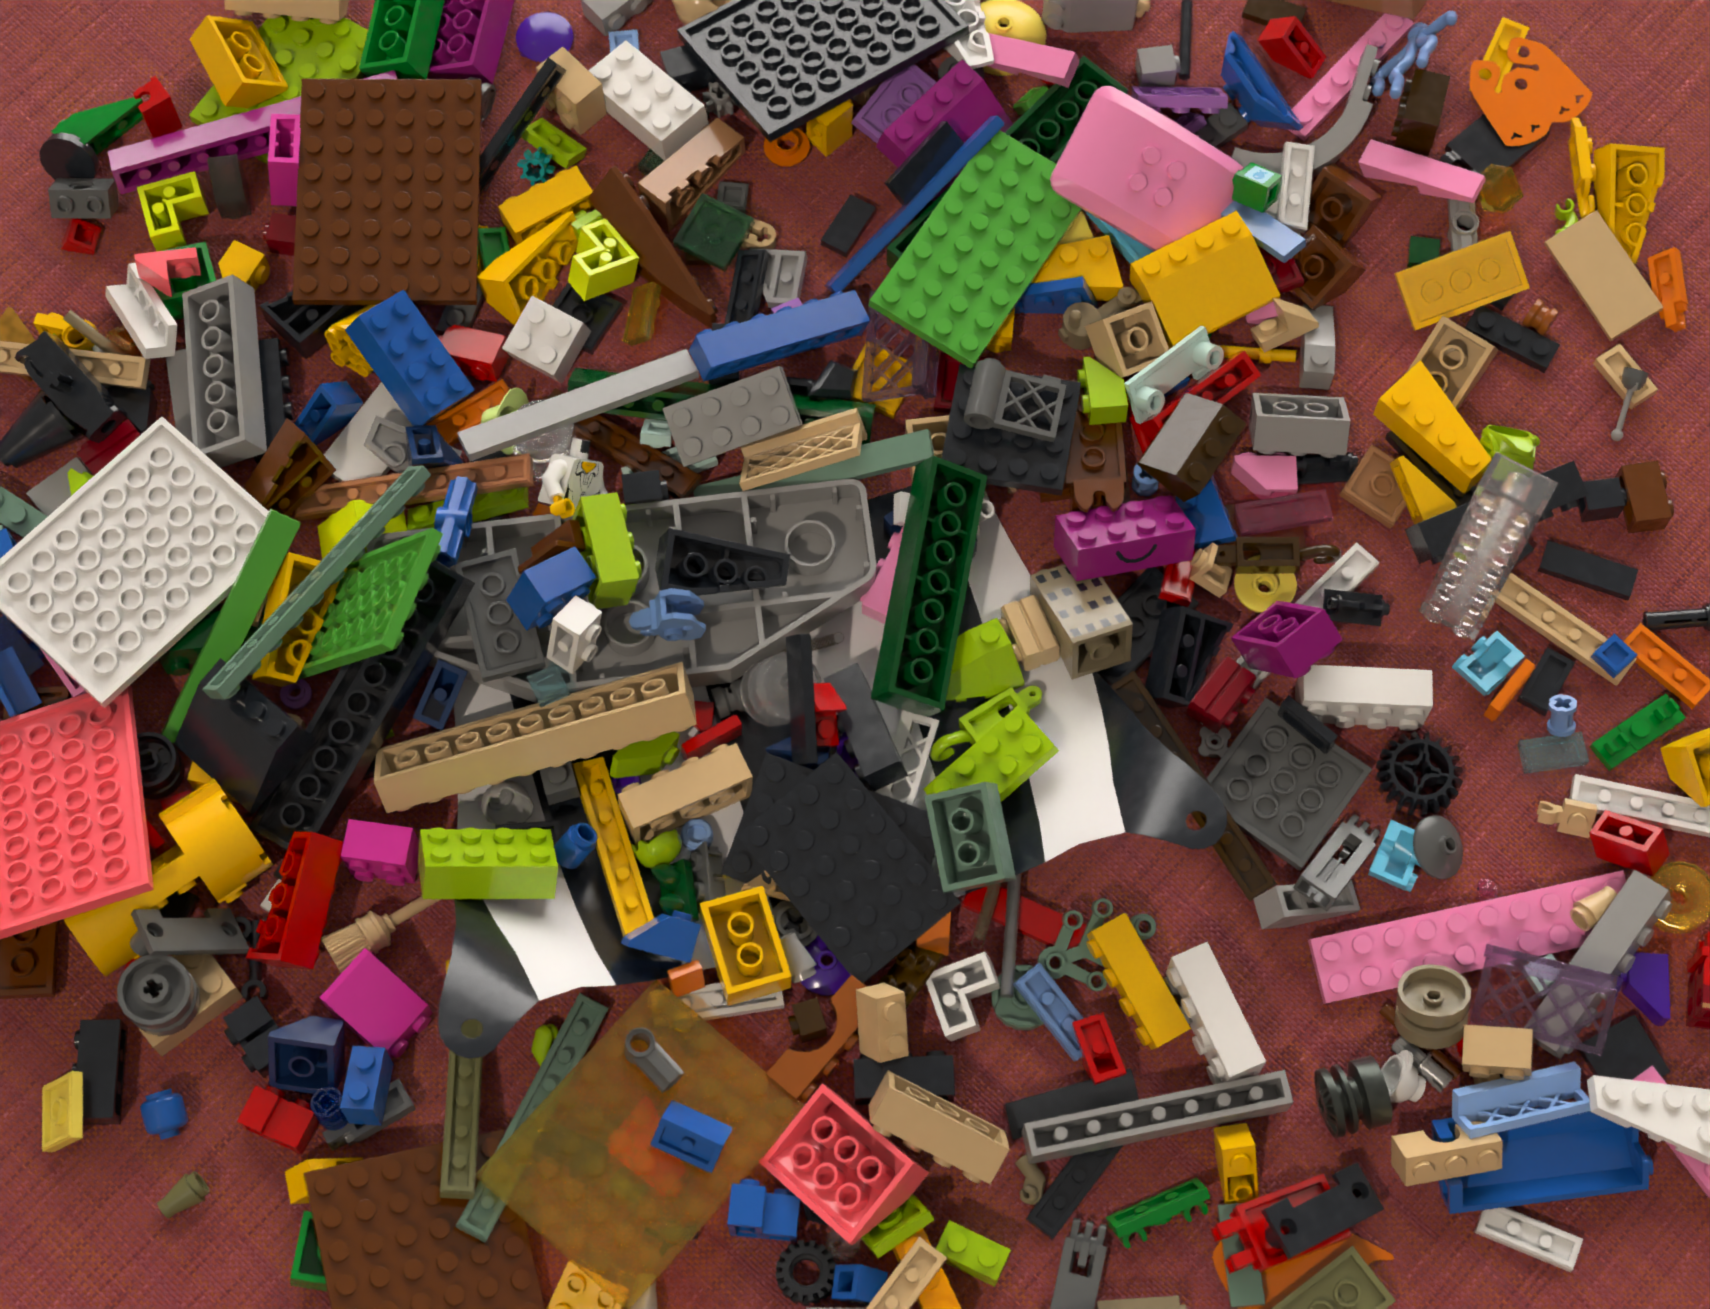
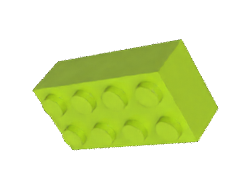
[418,827,558,899]

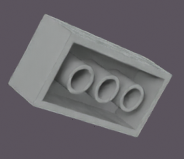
[662,366,803,467]

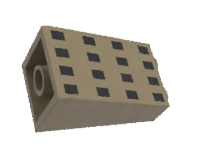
[1030,564,1133,680]

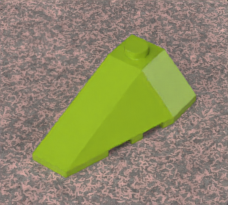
[897,618,1025,709]

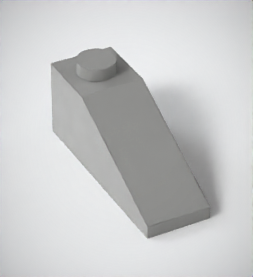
[1299,304,1335,390]
[1253,879,1360,930]

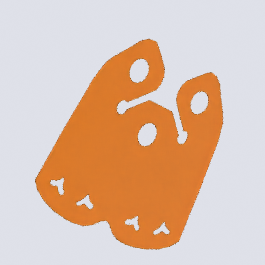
[1469,37,1592,146]

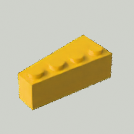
[252,552,348,687]

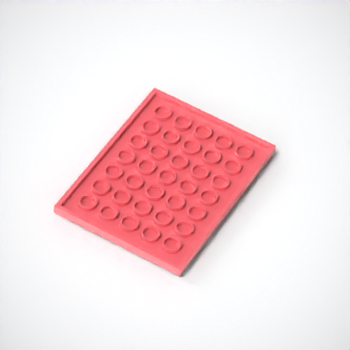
[0,685,154,939]

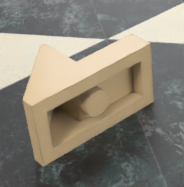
[1250,298,1319,352]

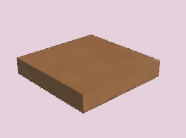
[1339,445,1406,529]

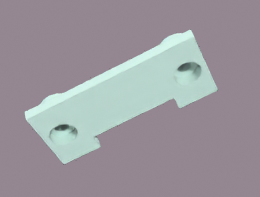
[1124,326,1224,424]

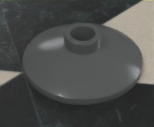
[1413,815,1463,879]

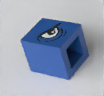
[831,1264,888,1307]

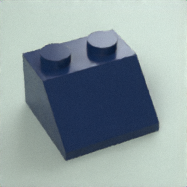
[268,1016,345,1097]

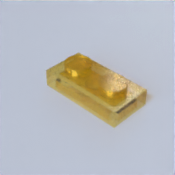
[623,281,662,346]

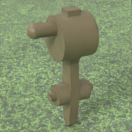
[1058,287,1143,350]

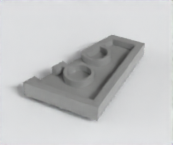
[364,416,462,503]

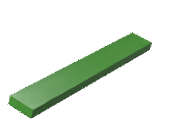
[161,509,301,743]

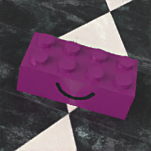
[1054,496,1196,581]

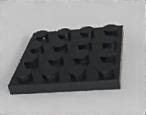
[942,364,1081,496]

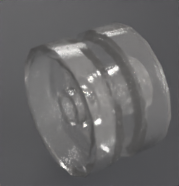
[740,652,822,727]

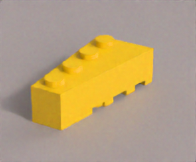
[1031,235,1123,301]
[1373,360,1492,495]

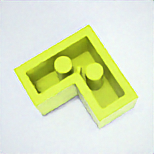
[137,171,209,252]
[568,218,639,301]
[317,500,407,559]

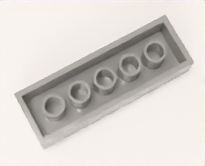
[182,274,267,468]

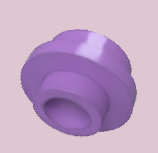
[280,679,312,710]

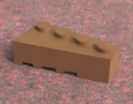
[638,118,745,232]

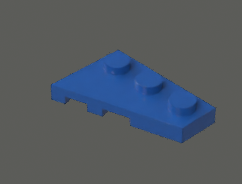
[1175,475,1238,549]

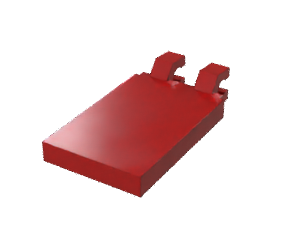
[1210,1173,1352,1274]

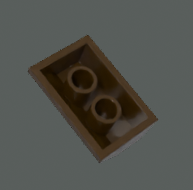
[1137,393,1246,502]

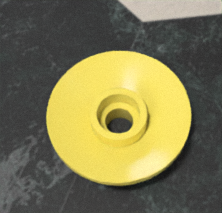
[1234,555,1297,613]

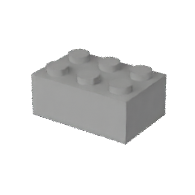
[1249,393,1350,458]

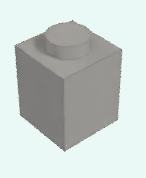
[1135,45,1181,87]

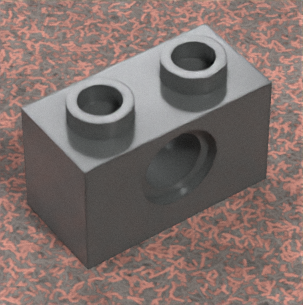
[48,178,119,219]

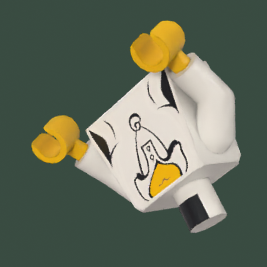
[538,438,608,519]

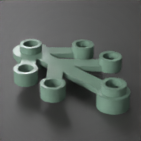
[1037,898,1156,991]

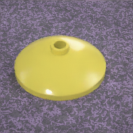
[980,0,1046,76]

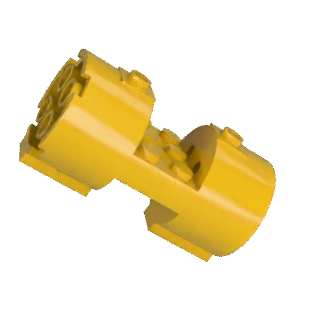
[63,778,273,977]

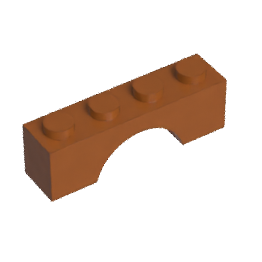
[766,975,867,1106]

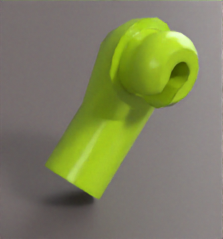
[531,1024,559,1066]

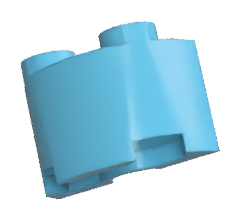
[1452,631,1525,697]
[1368,820,1421,892]

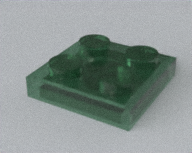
[673,193,755,272]

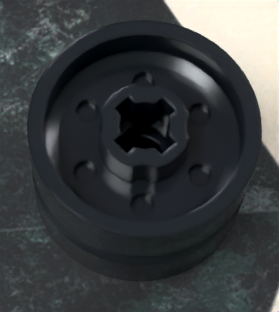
[137,732,185,800]

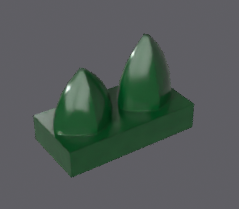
[651,858,699,922]

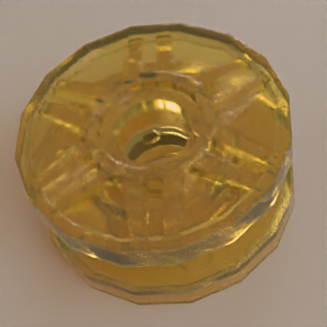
[1650,861,1710,934]

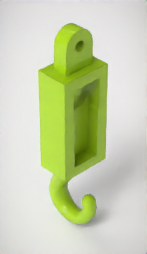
[930,686,1042,762]

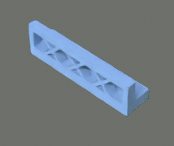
[1452,1062,1591,1139]

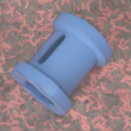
[1131,464,1158,497]
[1547,695,1577,737]

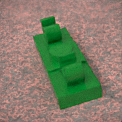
[1590,694,1686,772]
[1106,1177,1211,1249]

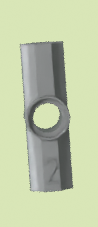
[1447,199,1479,252]

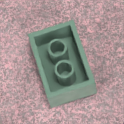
[924,782,1016,893]

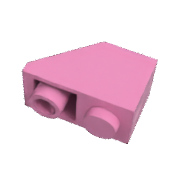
[1231,452,1298,502]

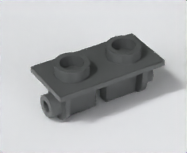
[689,841,726,913]

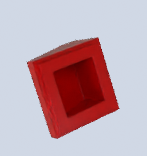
[61,218,102,255]

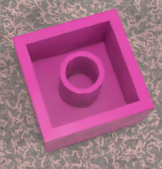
[341,819,419,886]

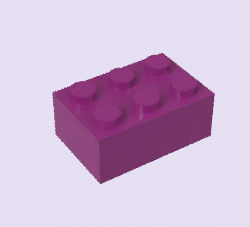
[1231,600,1343,678]

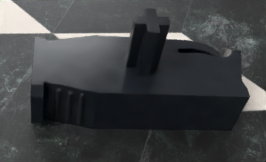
[14,331,128,443]

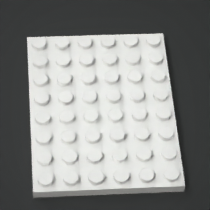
[0,417,269,708]

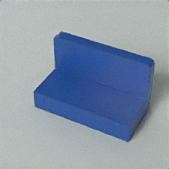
[0,646,42,718]
[650,1100,732,1173]

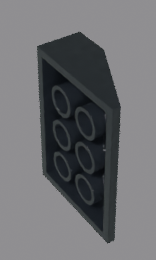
[174,658,317,814]

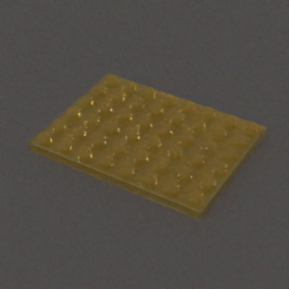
[476,980,805,1309]

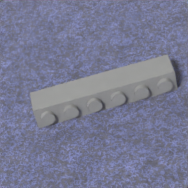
[1524,870,1673,1060]

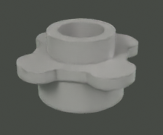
[1198,727,1231,758]

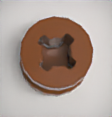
[1522,299,1560,336]

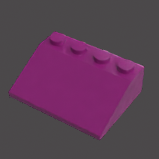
[427,0,514,84]
[876,59,1013,202]

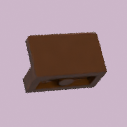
[517,519,586,574]

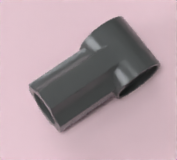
[624,1027,684,1094]

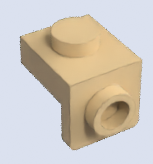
[1189,543,1233,598]

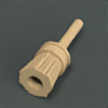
[321,896,441,973]

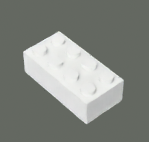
[589,40,709,161]
[1295,665,1433,731]
[1164,942,1266,1084]

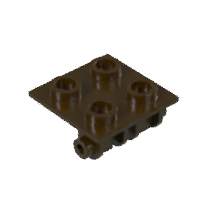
[877,945,944,1009]

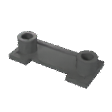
[130,908,249,956]

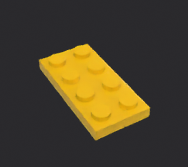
[1394,231,1530,330]

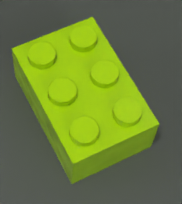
[572,492,642,609]

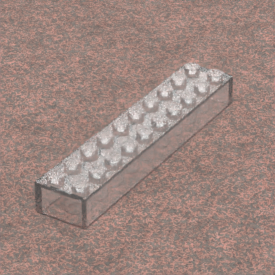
[1418,452,1558,640]

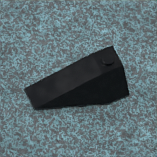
[655,528,790,596]

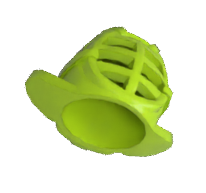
[1480,425,1540,483]

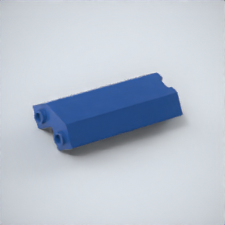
[1432,1107,1654,1214]

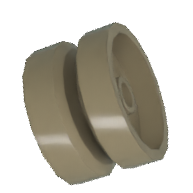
[1394,964,1471,1049]

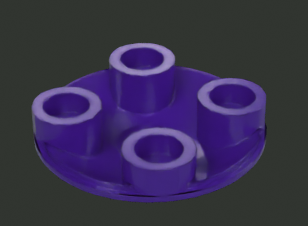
[516,12,574,62]

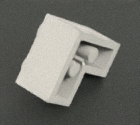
[926,952,1001,1042]

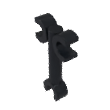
[235,917,268,1001]

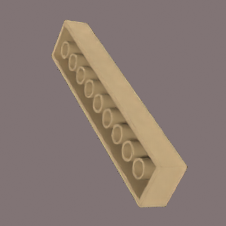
[374,662,697,813]

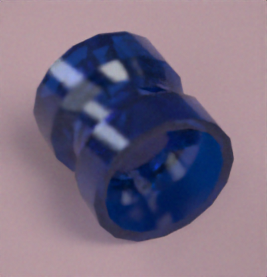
[310,1087,348,1131]

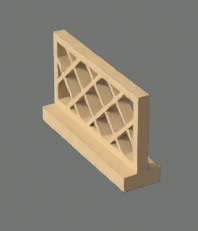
[739,408,867,491]

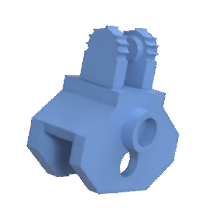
[628,588,706,641]

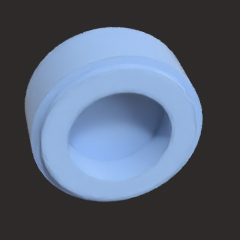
[681,818,713,852]

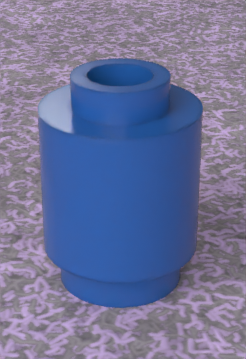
[554,822,597,869]

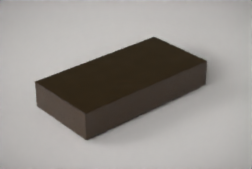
[1242,0,1307,26]

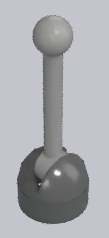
[1611,367,1649,441]

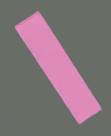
[988,33,1080,88]
[1359,139,1486,203]

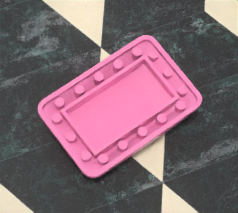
[1050,86,1243,251]

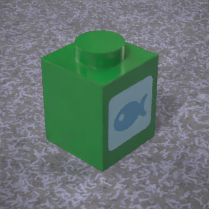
[1232,162,1282,213]

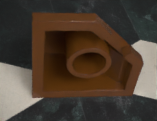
[1293,225,1366,310]

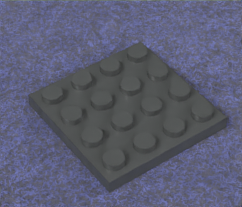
[1207,698,1372,871]

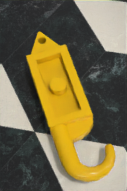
[1568,118,1596,219]

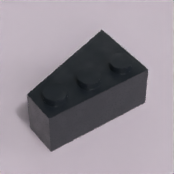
[260,290,368,359]
[1145,606,1234,708]

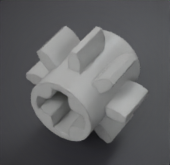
[703,82,737,118]

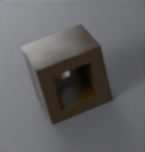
[788,997,827,1043]

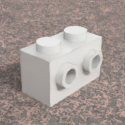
[546,595,602,674]

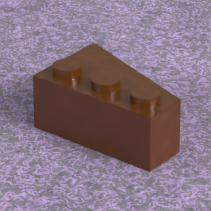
[243,418,337,516]

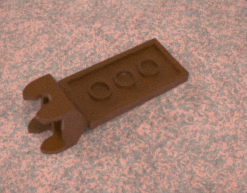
[1064,380,1127,513]

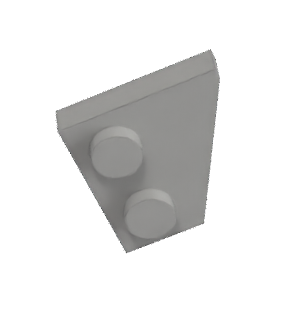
[750,248,808,308]

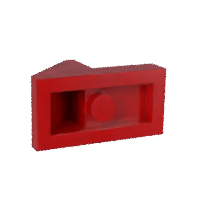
[814,683,847,748]
[1072,1012,1126,1085]

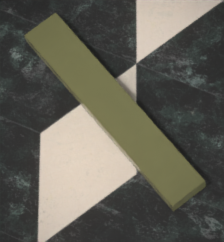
[440,1019,483,1199]

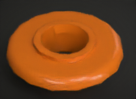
[764,128,810,167]

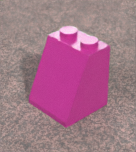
[320,948,433,1059]

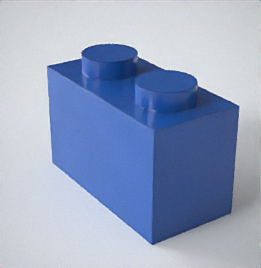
[340,1046,394,1126]

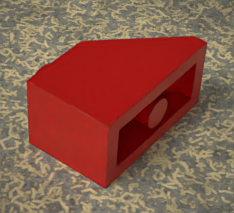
[1257,16,1326,79]

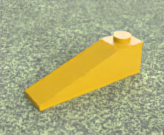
[1593,143,1665,264]

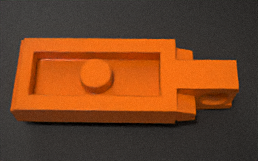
[1647,247,1688,332]

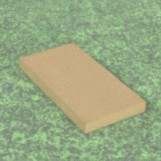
[1544,210,1663,341]

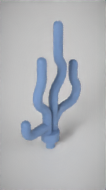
[1370,11,1458,99]

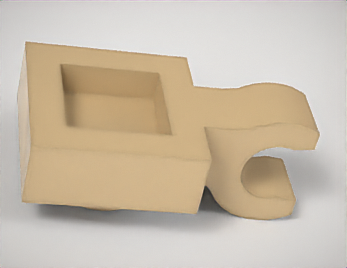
[1537,798,1598,838]

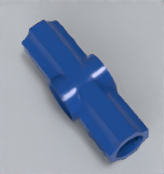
[434,476,478,568]

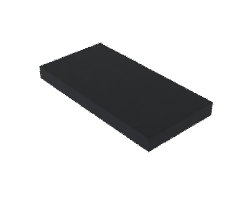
[1097,567,1199,686]

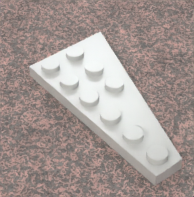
[1587,1075,1710,1165]

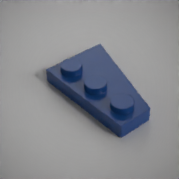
[1014,276,1098,314]

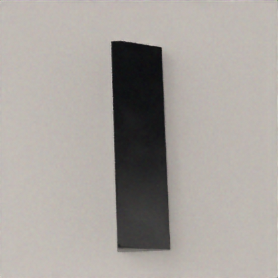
[1003,1069,1139,1140]

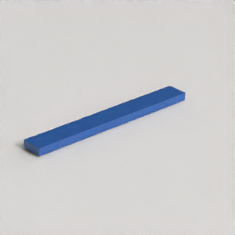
[824,115,1004,293]

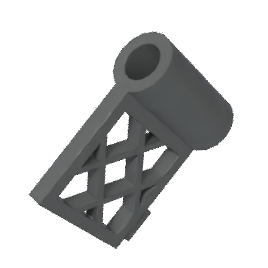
[964,358,1066,443]

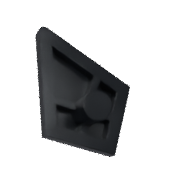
[807,360,858,399]

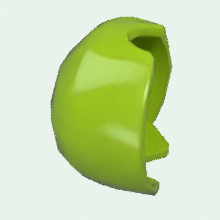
[631,829,682,869]

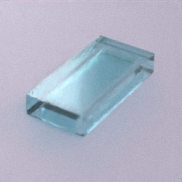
[1517,731,1589,774]

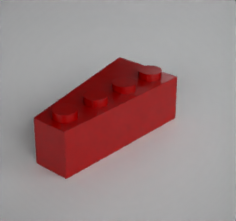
[246,832,344,970]

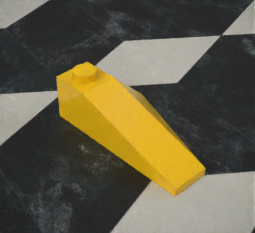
[477,211,578,326]
[1660,728,1710,807]

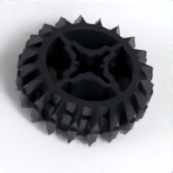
[1375,731,1463,817]

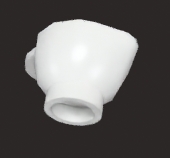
[1381,1050,1426,1103]

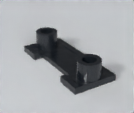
[1261,1162,1384,1259]

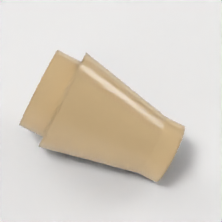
[1570,886,1617,931]

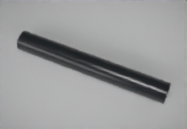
[1178,0,1193,80]

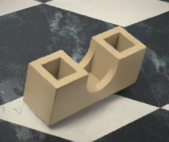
[1391,1120,1503,1186]

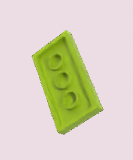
[923,705,1059,802]

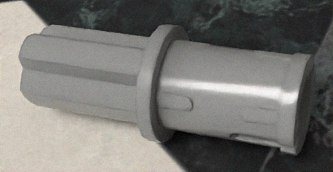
[1391,1036,1454,1092]

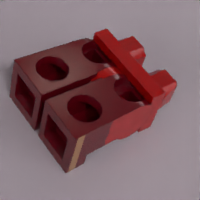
[1686,931,1710,1030]

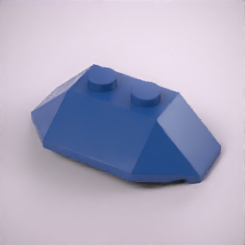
[1221,31,1303,131]

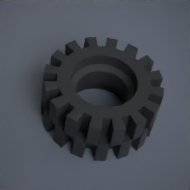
[776,1240,836,1306]

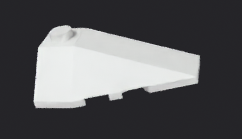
[944,0,994,69]

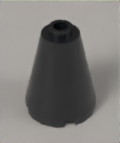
[0,389,85,468]

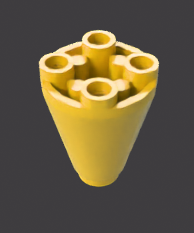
[324,305,376,377]

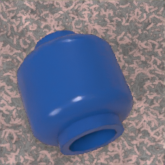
[140,1088,188,1140]

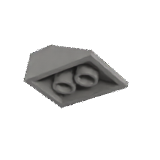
[1042,0,1138,33]

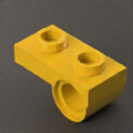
[33,313,98,351]

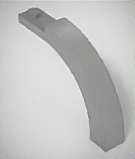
[1231,44,1380,178]

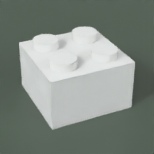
[502,296,591,384]

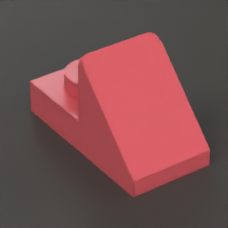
[134,247,201,297]

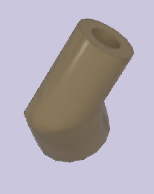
[1015,1154,1046,1204]

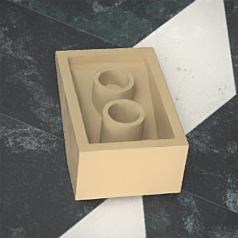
[1406,315,1498,410]

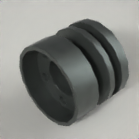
[1314,1055,1393,1138]

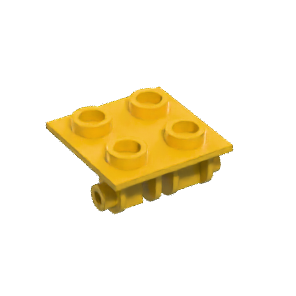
[547,1260,629,1309]

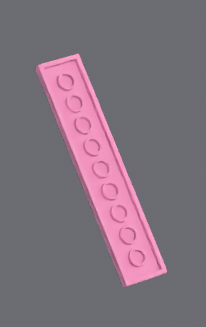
[1308,870,1626,1004]

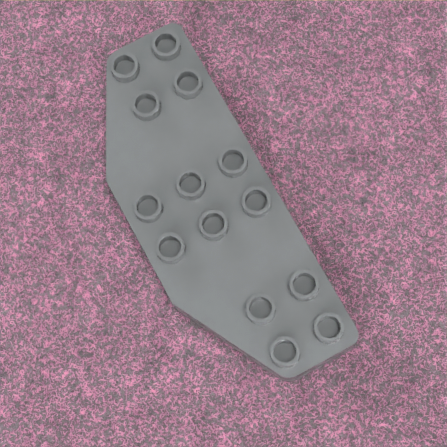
[367,479,876,703]

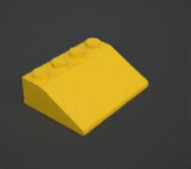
[1130,210,1280,347]

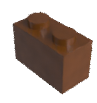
[1615,461,1674,534]

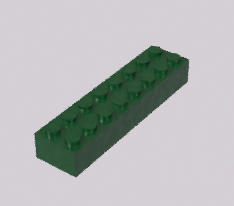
[870,455,987,717]

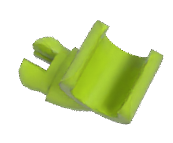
[1555,198,1578,235]

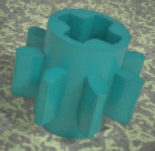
[517,147,555,186]

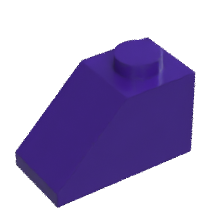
[1617,952,1670,1026]

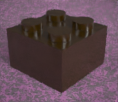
[1391,68,1450,156]

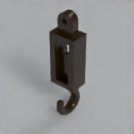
[1214,537,1342,574]

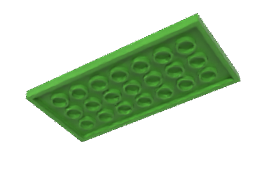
[868,130,1082,368]
[298,528,443,680]

